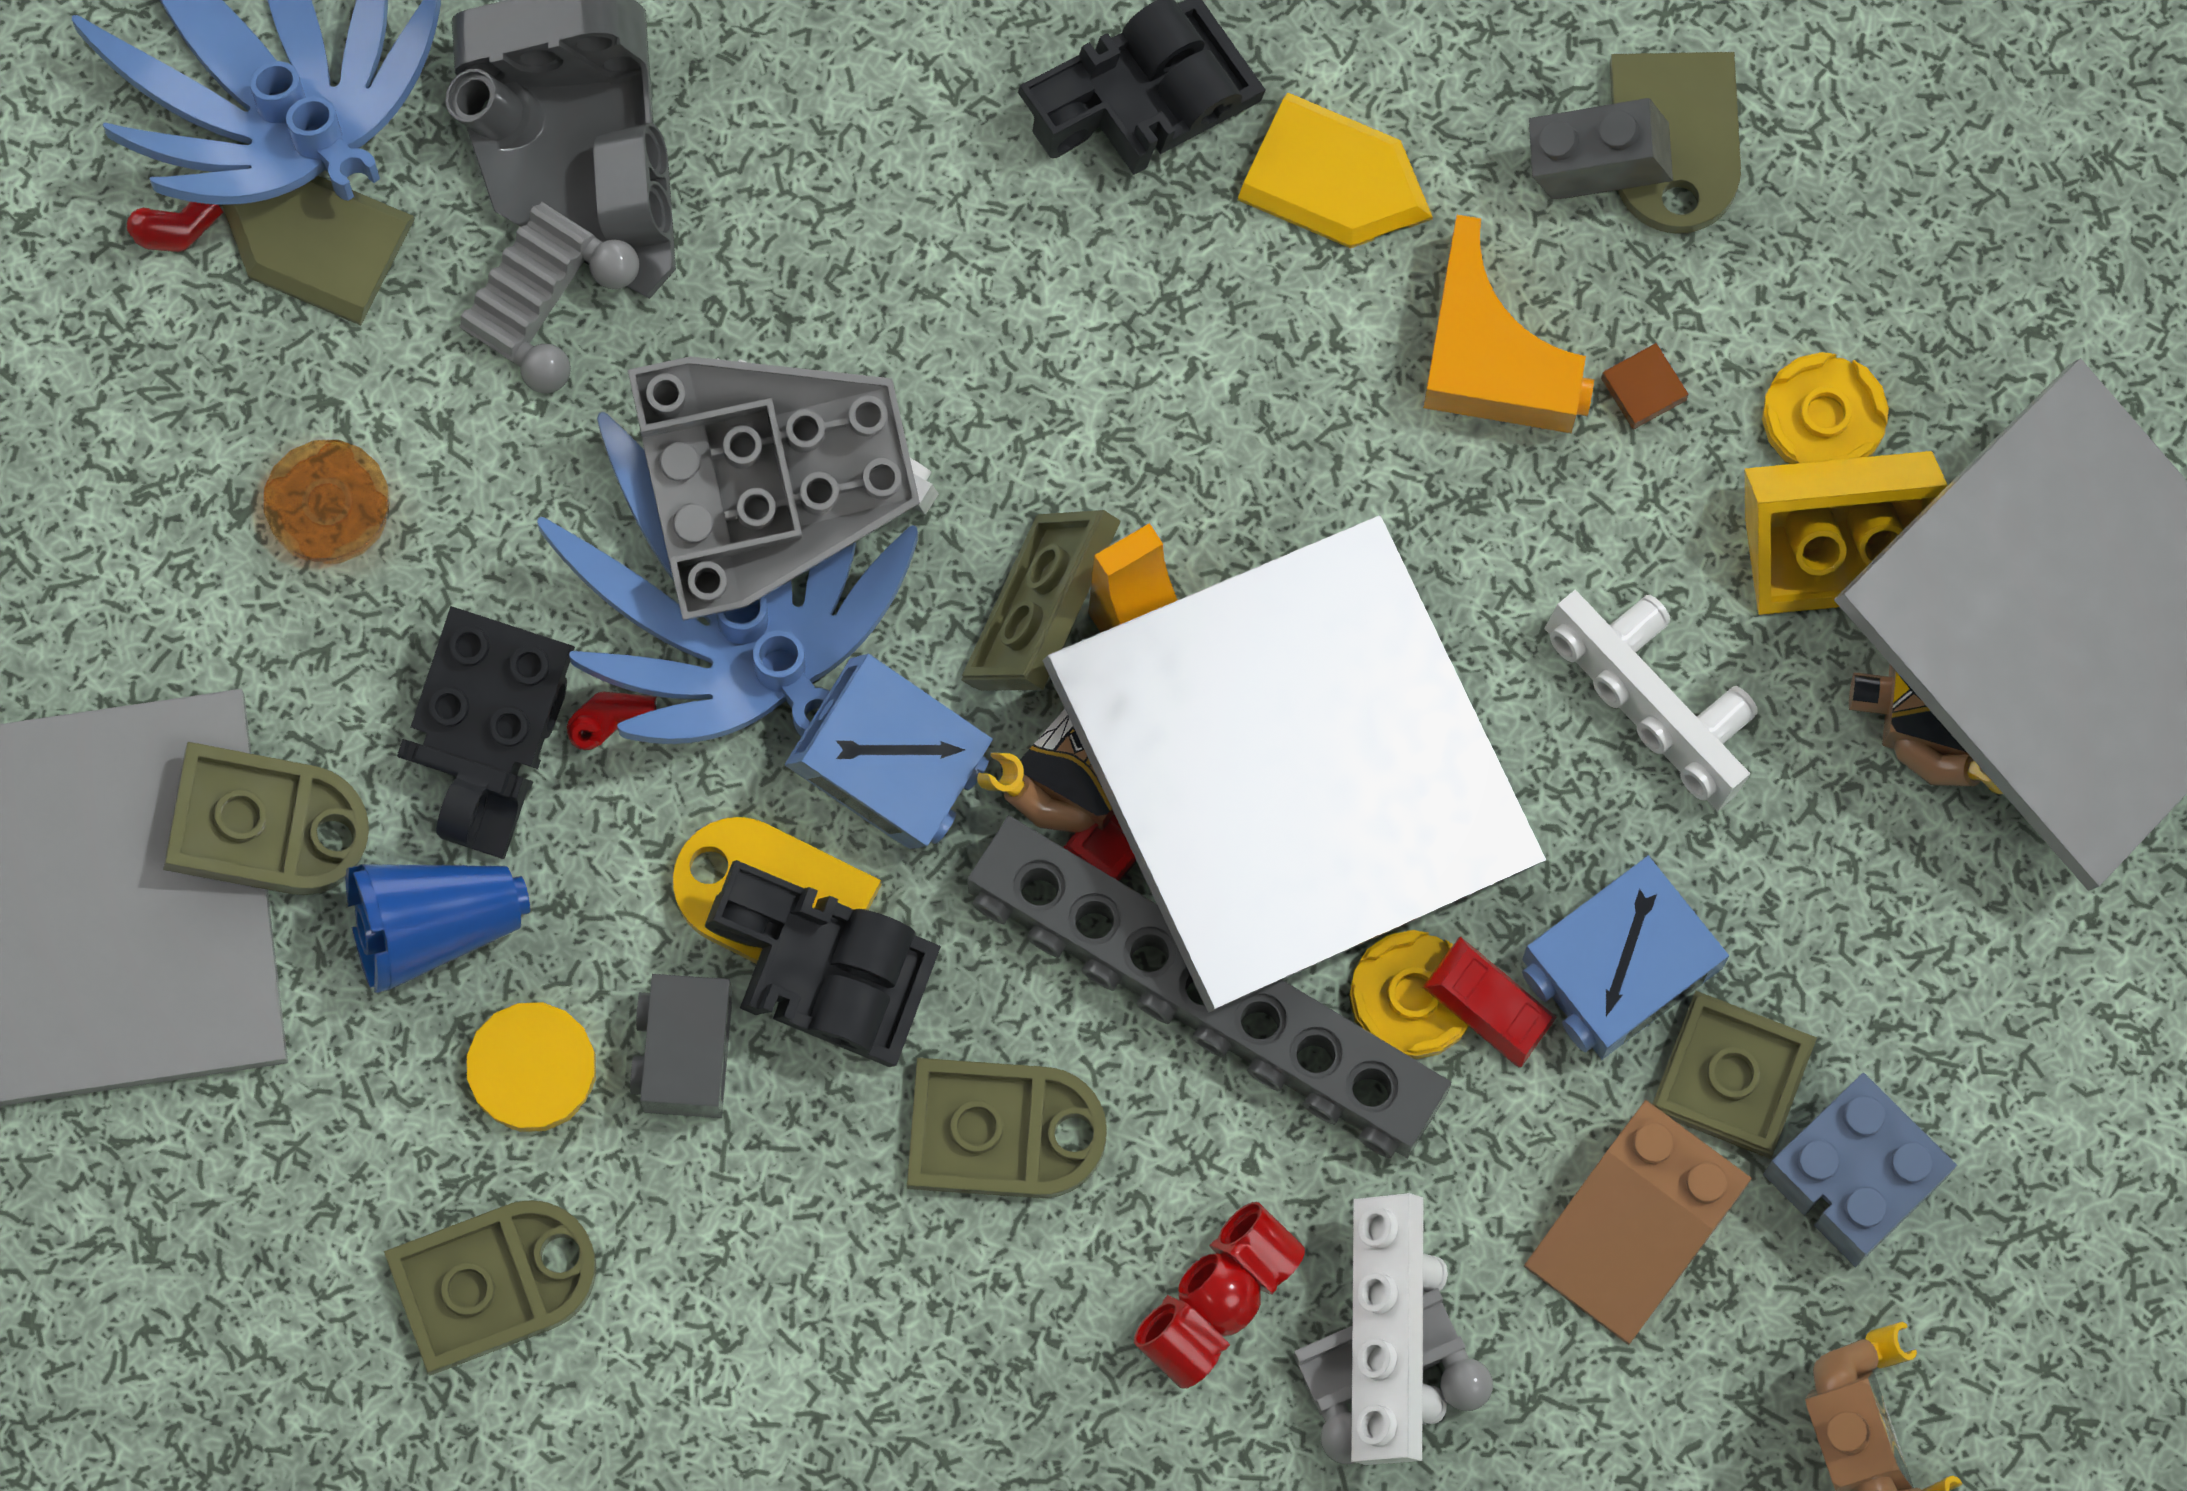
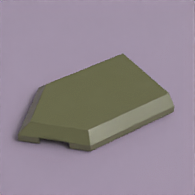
[222,176,415,326]

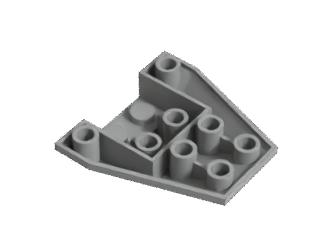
[628,356,920,621]

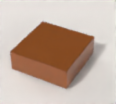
[1601,343,1689,430]

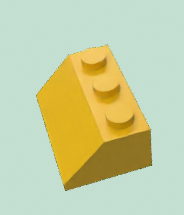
[1744,451,1948,615]

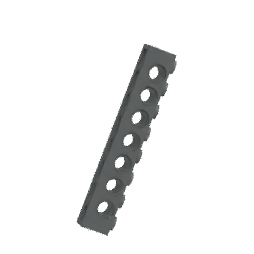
[967,815,1452,1159]

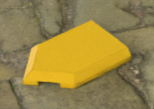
[1238,93,1433,248]

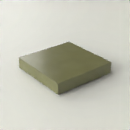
[1652,991,1817,1159]

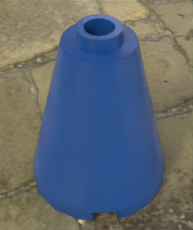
[345,864,530,993]

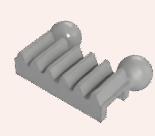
[459,202,639,394]
[1293,1288,1493,1464]

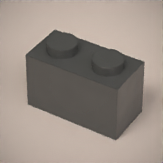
[1529,98,1673,199]
[630,974,733,1118]

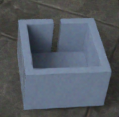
[1763,1072,1957,1268]

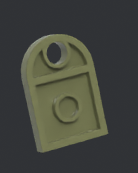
[1610,52,1741,234]
[163,742,369,895]
[907,1058,1107,1198]
[384,1200,596,1376]

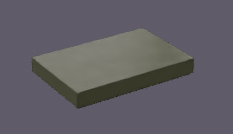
[961,510,1121,691]

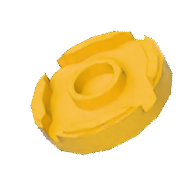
[1762,352,1889,464]
[1349,930,1469,1059]
[467,1002,596,1132]

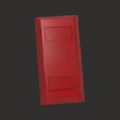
[1422,937,1557,1068]

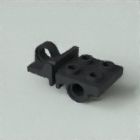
[1018,0,1266,175]
[397,606,575,859]
[705,860,941,1067]

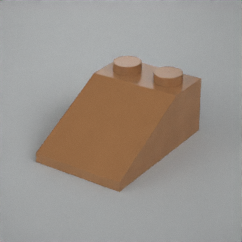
[1524,1100,1752,1345]

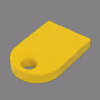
[673,817,882,964]

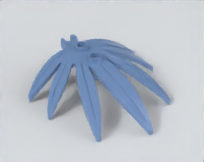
[72,0,441,205]
[537,412,918,744]

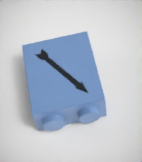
[784,653,993,849]
[1522,855,1729,1060]

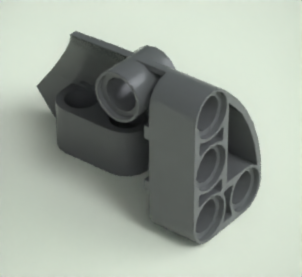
[445,0,676,299]

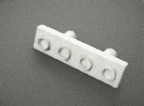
[1544,590,1758,812]
[1351,1193,1448,1465]

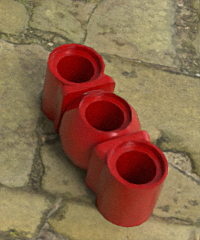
[1134,1202,1305,1389]

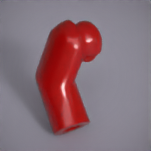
[126,201,223,252]
[567,691,657,751]

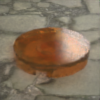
[264,440,390,564]

